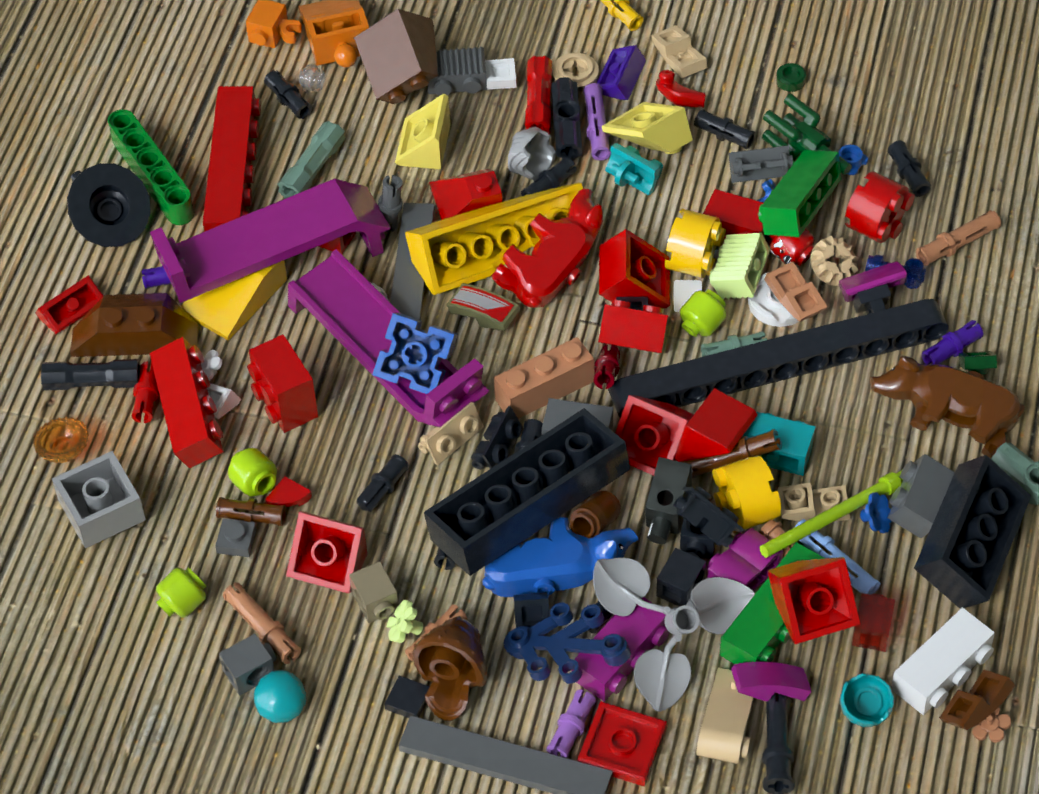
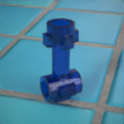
[865,255,926,289]

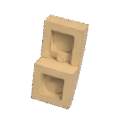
[651,25,707,78]

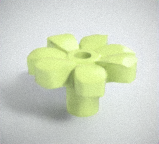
[386,600,423,643]

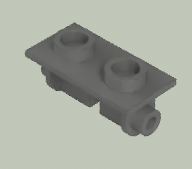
[728,146,793,183]

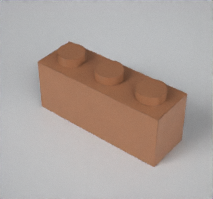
[494,337,594,419]

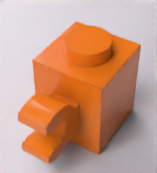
[245,0,302,48]

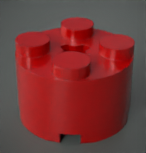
[845,171,915,243]

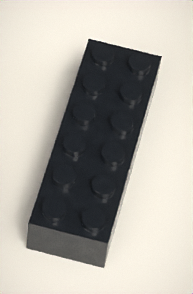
[424,408,630,576]

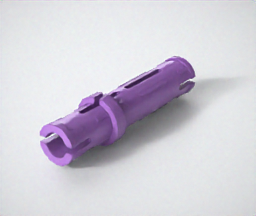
[583,83,611,161]

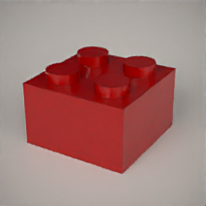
[247,334,318,433]

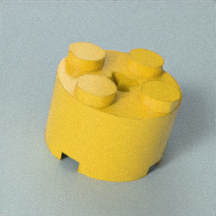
[665,209,726,278]
[712,456,781,533]

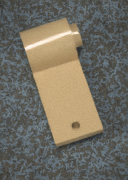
[696,668,754,764]

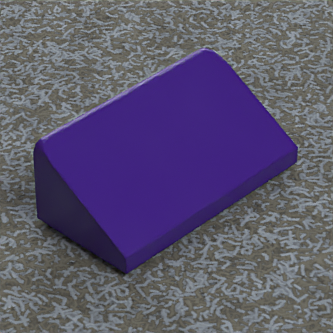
[596,45,646,100]

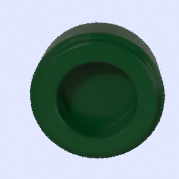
[776,63,806,92]

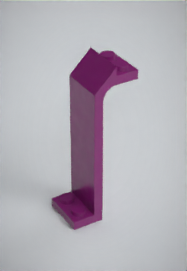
[150,178,391,303]
[288,249,490,427]

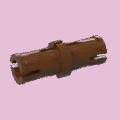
[216,497,286,526]

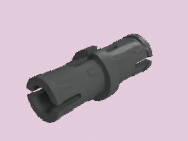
[378,175,403,232]

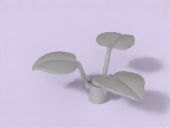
[593,558,755,712]

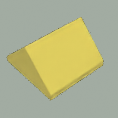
[395,93,451,169]

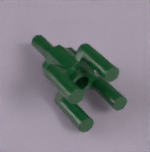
[762,93,852,175]

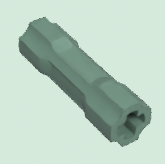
[277,121,345,199]

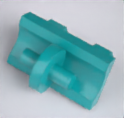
[605,143,663,195]

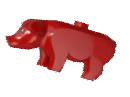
[492,189,603,308]

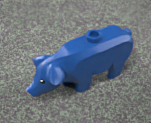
[483,517,638,597]

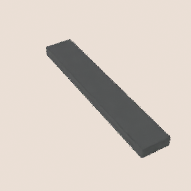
[390,203,435,320]
[399,715,612,794]

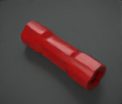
[525,56,552,135]

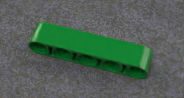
[108,109,194,225]

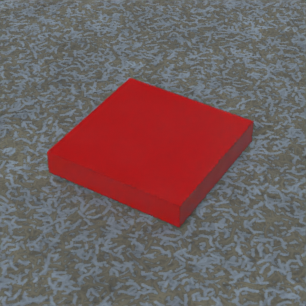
[577,701,667,787]

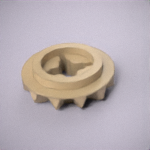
[552,53,599,88]
[810,236,859,286]

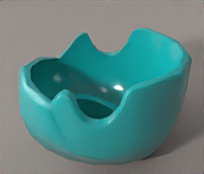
[254,670,307,723]
[839,673,894,727]

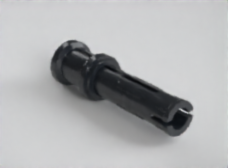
[762,693,795,794]

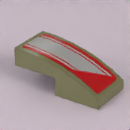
[446,283,521,331]

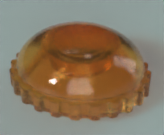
[33,417,89,463]

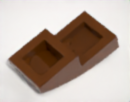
[939,669,1016,730]

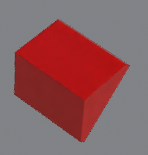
[675,388,758,462]
[286,511,368,594]

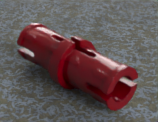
[593,345,620,389]

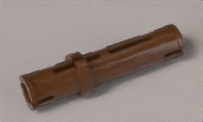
[682,429,782,479]

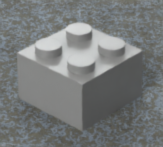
[52,451,146,549]

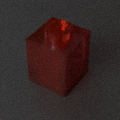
[852,593,895,652]

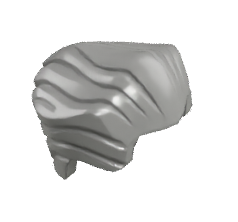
[508,127,556,181]

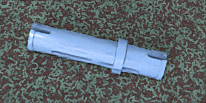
[795,519,881,599]

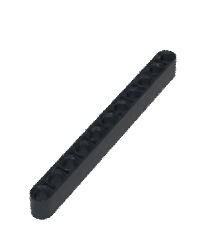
[608,299,949,418]

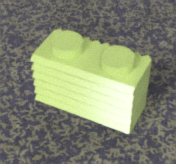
[710,233,770,300]

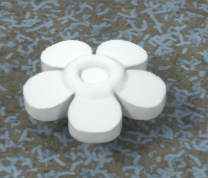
[201,350,222,381]

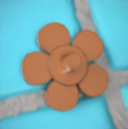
[972,707,1011,743]

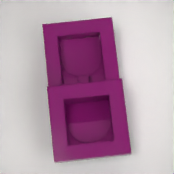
[731,662,812,702]

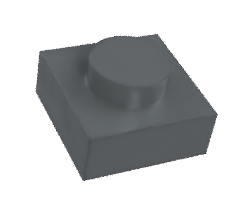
[215,519,257,557]

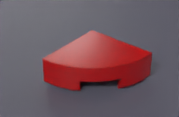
[265,476,312,507]

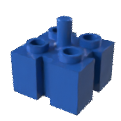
[372,313,459,394]

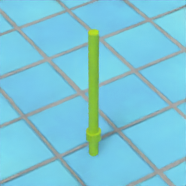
[760,470,903,558]

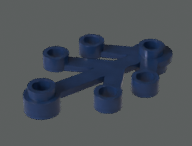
[503,602,631,684]

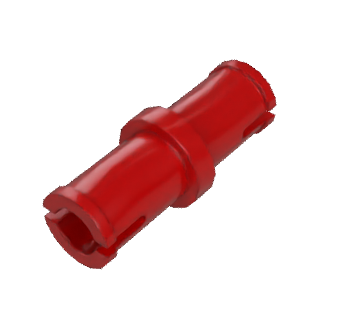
[131,361,159,423]

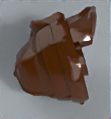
[413,616,487,721]

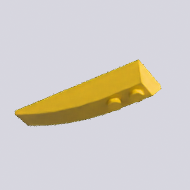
[405,182,583,295]

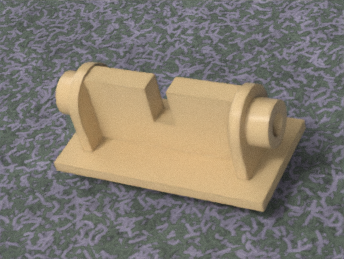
[418,402,484,466]

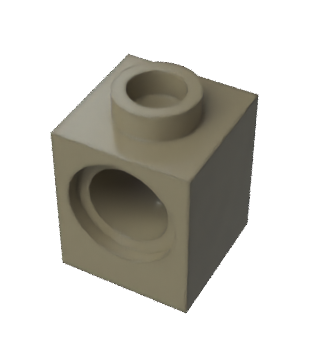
[349,561,399,623]

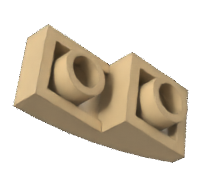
[778,483,851,521]

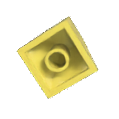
[602,102,693,154]

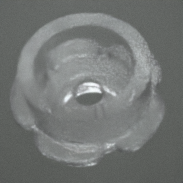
[299,64,325,93]

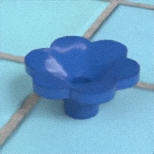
[860,492,892,534]

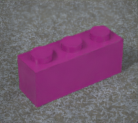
[572,597,669,702]

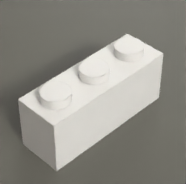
[891,607,995,715]

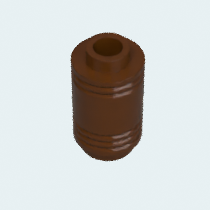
[570,491,621,538]

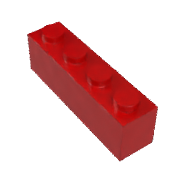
[150,337,223,469]

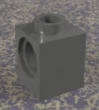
[219,634,277,696]

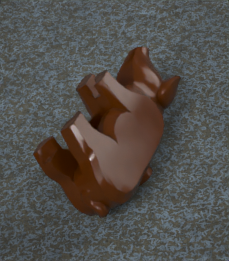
[870,356,1025,458]

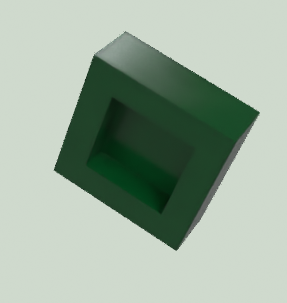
[959,351,997,374]

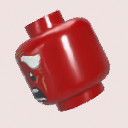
[769,229,815,267]

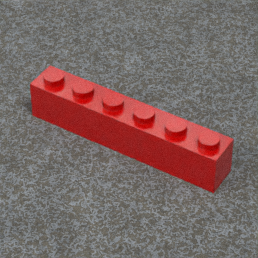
[203,86,261,232]

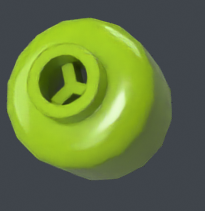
[680,289,726,337]
[228,448,277,497]
[156,567,207,618]

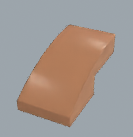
[764,262,828,322]

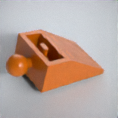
[298,0,369,68]

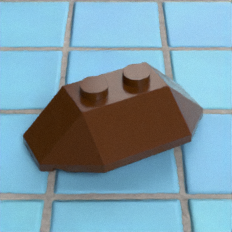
[70,293,199,357]

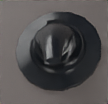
[67,163,151,247]

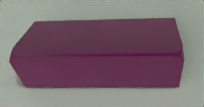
[839,262,907,302]

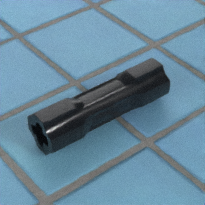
[41,359,140,391]

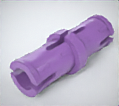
[546,690,596,758]

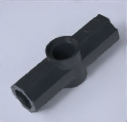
[551,77,582,161]

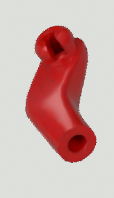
[656,70,706,108]

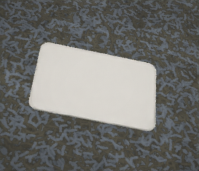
[674,280,702,312]

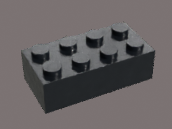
[914,455,1031,609]

